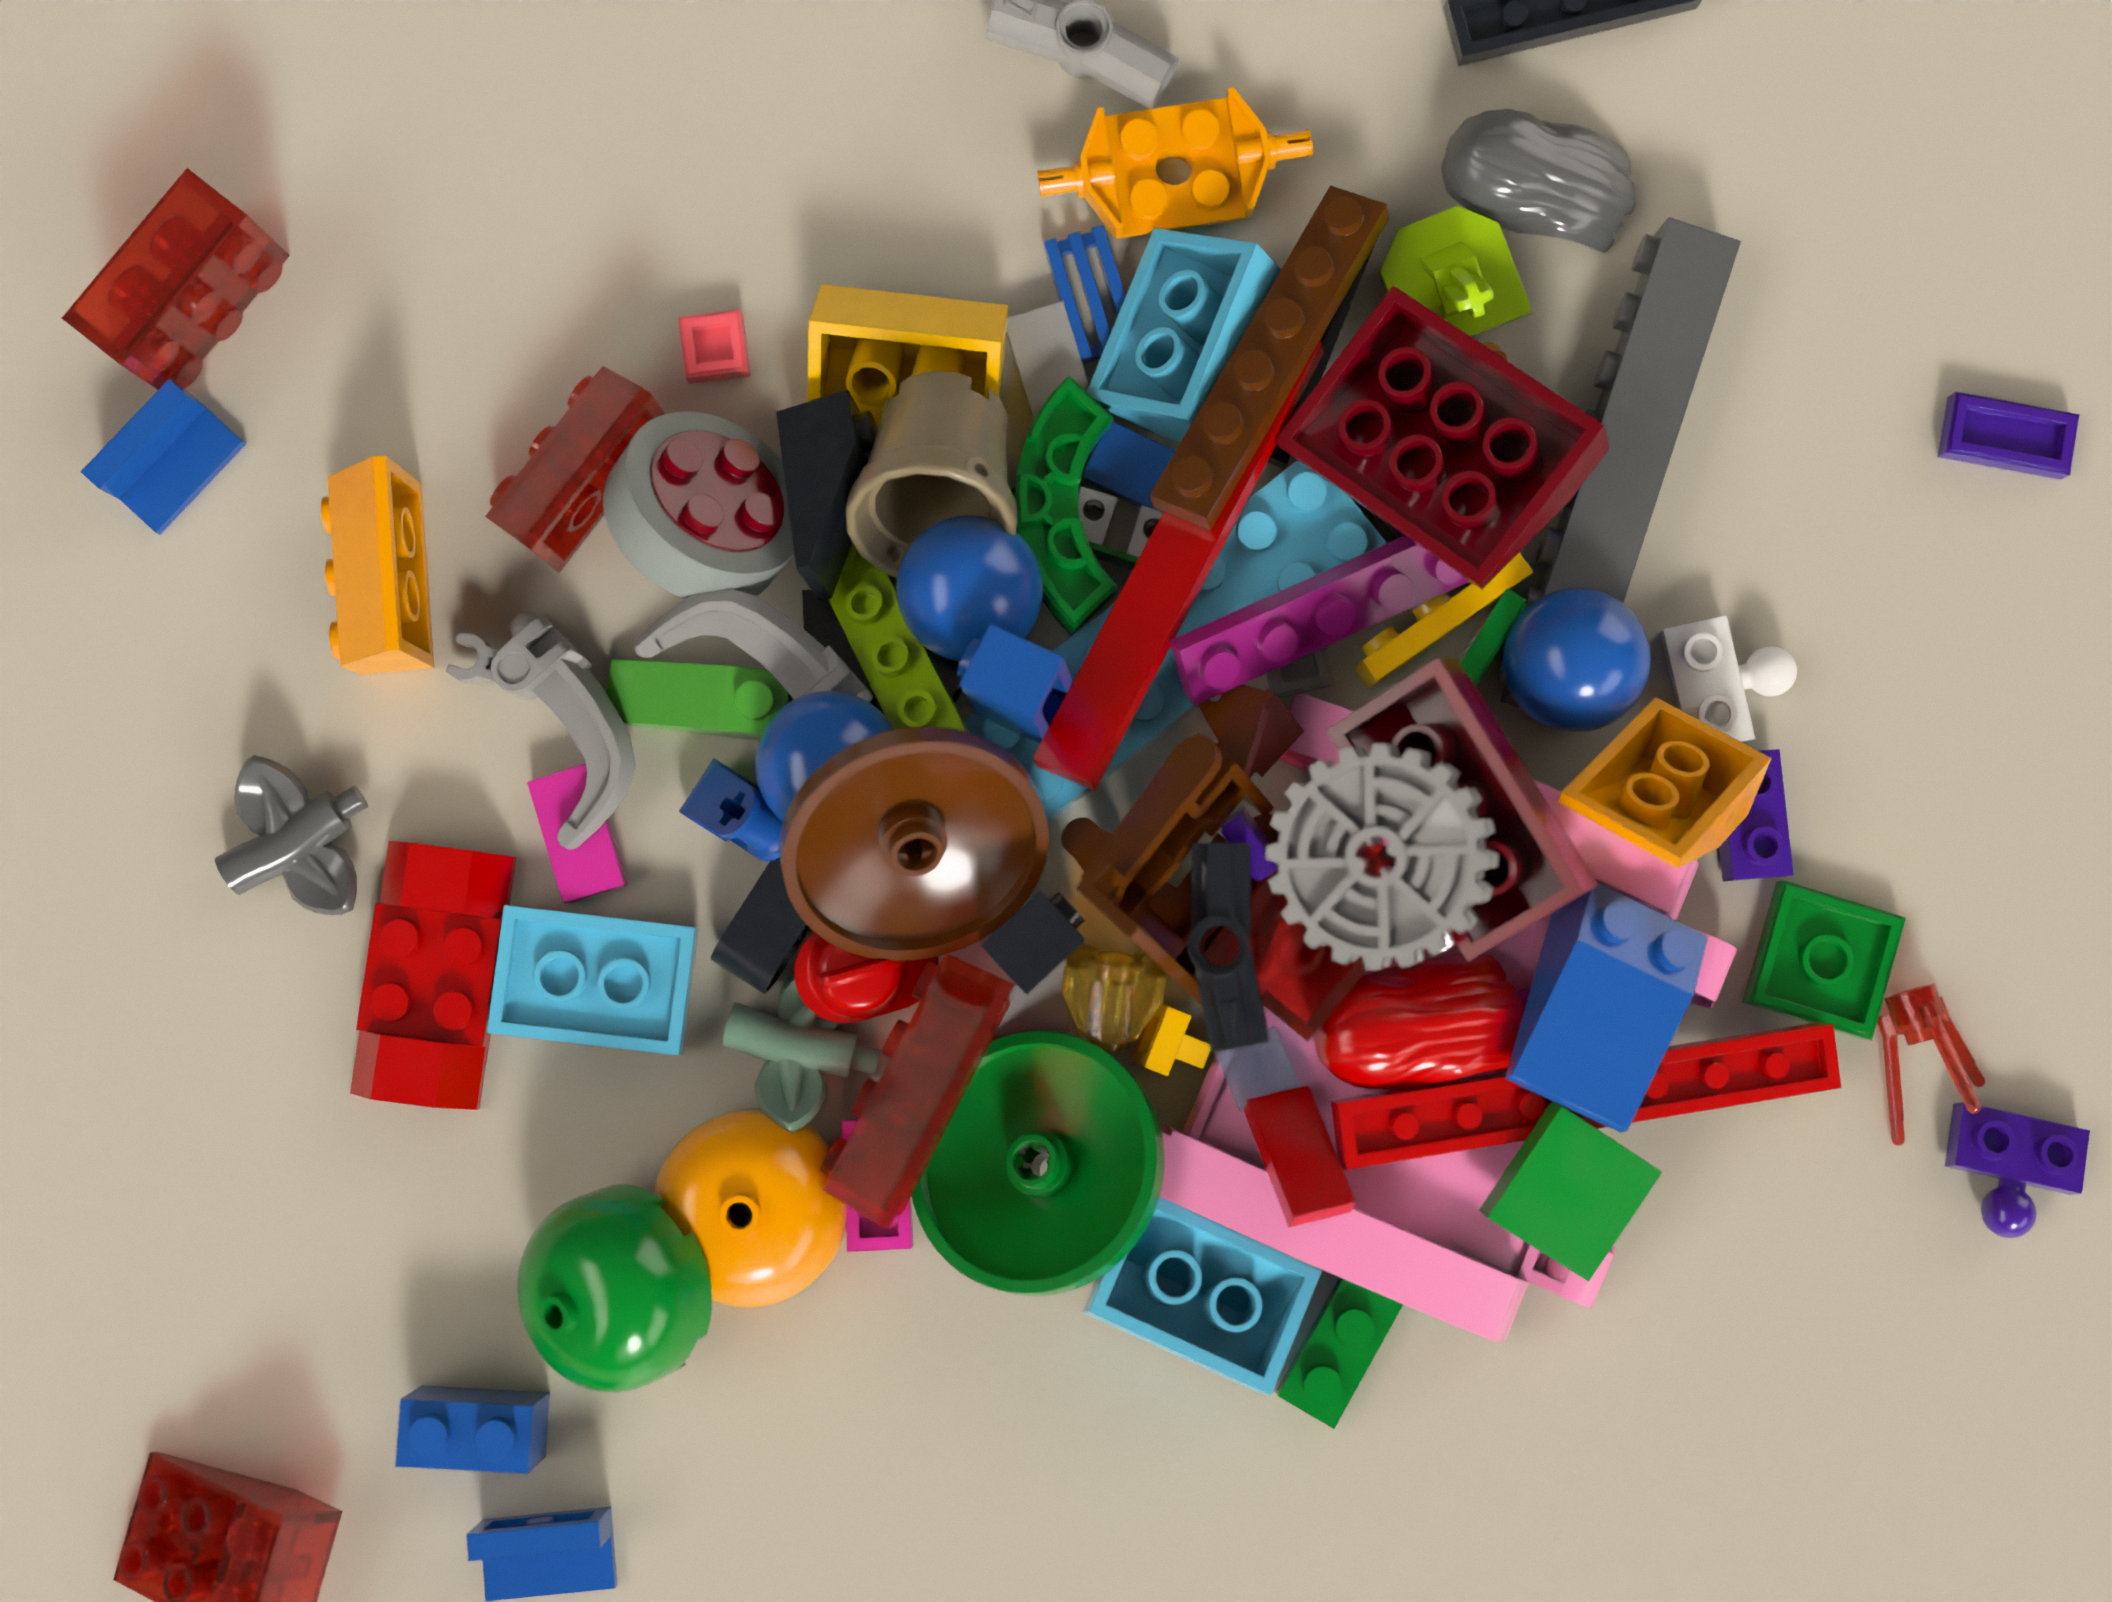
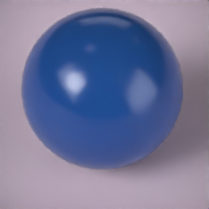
[896,515,1043,662]
[1503,588,1651,733]
[755,691,894,822]

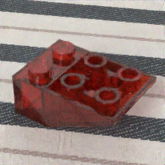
[113,1452,343,1602]

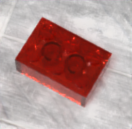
[62,168,290,390]

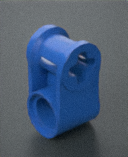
[679,758,783,862]

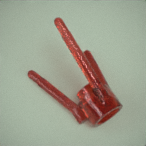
[1877,983,1985,1146]

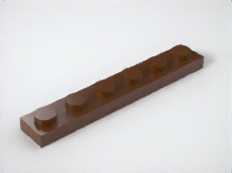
[1150,185,1389,530]

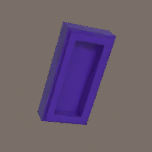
[1938,392,2080,480]

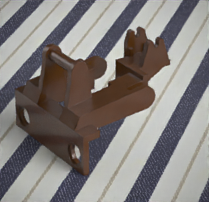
[1061,684,1304,1007]

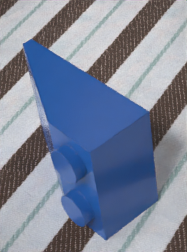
[1505,883,1708,1133]

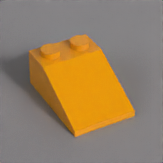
[1558,697,1771,868]

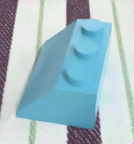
[1087,228,1281,442]
[1082,1197,1322,1395]

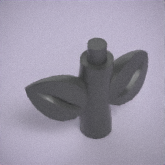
[215,755,368,915]

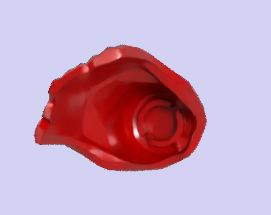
[1312,954,1525,1089]

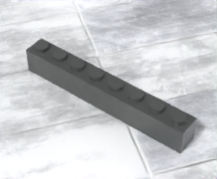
[1497,217,1741,708]

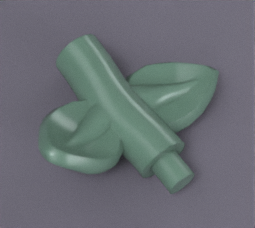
[723,973,881,1133]

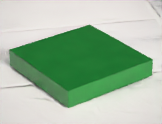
[1742,880,1906,1040]
[1479,1101,1662,1282]

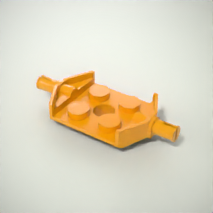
[1037,87,1313,239]

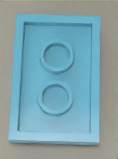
[487,905,699,1056]

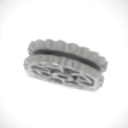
[1266,744,1499,970]

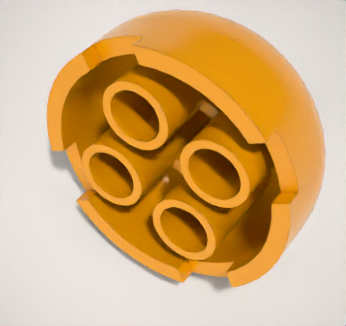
[653,1108,847,1307]

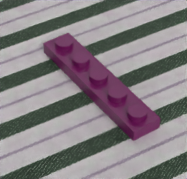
[1169,536,1470,705]

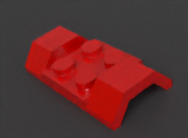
[350,841,517,1110]

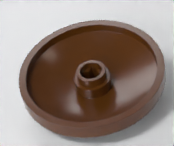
[779,726,1049,961]

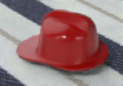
[794,932,939,1024]

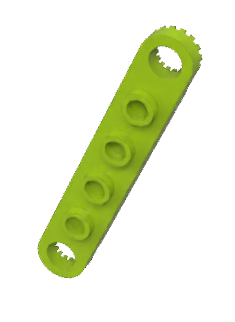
[828,542,969,732]

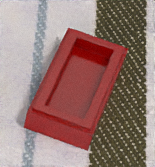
[1243,1085,1356,1227]

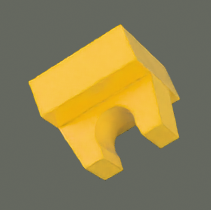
[1130,1001,1211,1076]

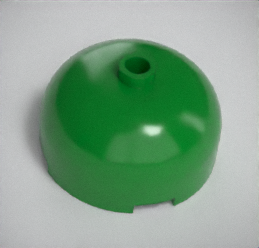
[517,1184,712,1392]

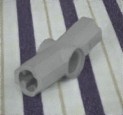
[987,0,1178,109]

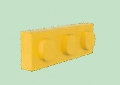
[1354,552,1533,690]

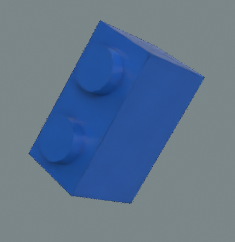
[958,624,1073,744]
[395,1385,550,1474]

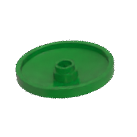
[909,1031,1165,1296]

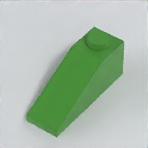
[607,659,794,741]

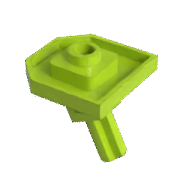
[1379,205,1532,337]

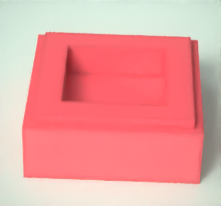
[678,310,750,384]

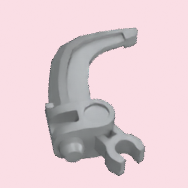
[634,588,874,702]
[446,612,636,850]

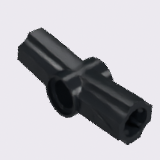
[1188,843,1270,1053]

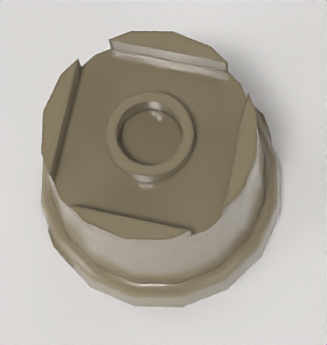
[846,371,1017,578]

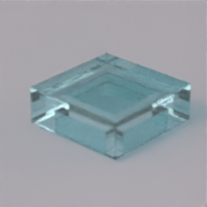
[1214,1026,1301,1112]

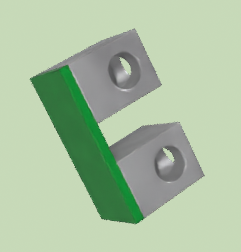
[1078,486,1163,570]

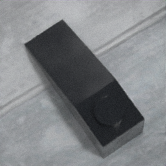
[776,389,878,602]

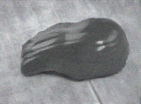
[1441,109,1636,253]

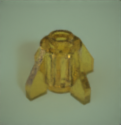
[1061,943,1166,1051]

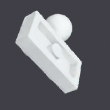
[1660,615,1797,743]

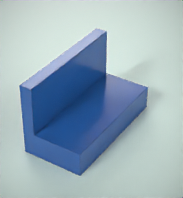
[80,379,246,535]
[466,1506,617,1601]

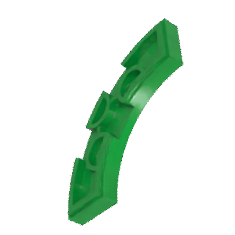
[1014,375,1119,636]

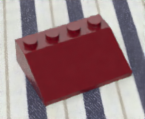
[1274,285,1610,590]

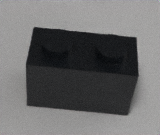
[981,890,1086,995]

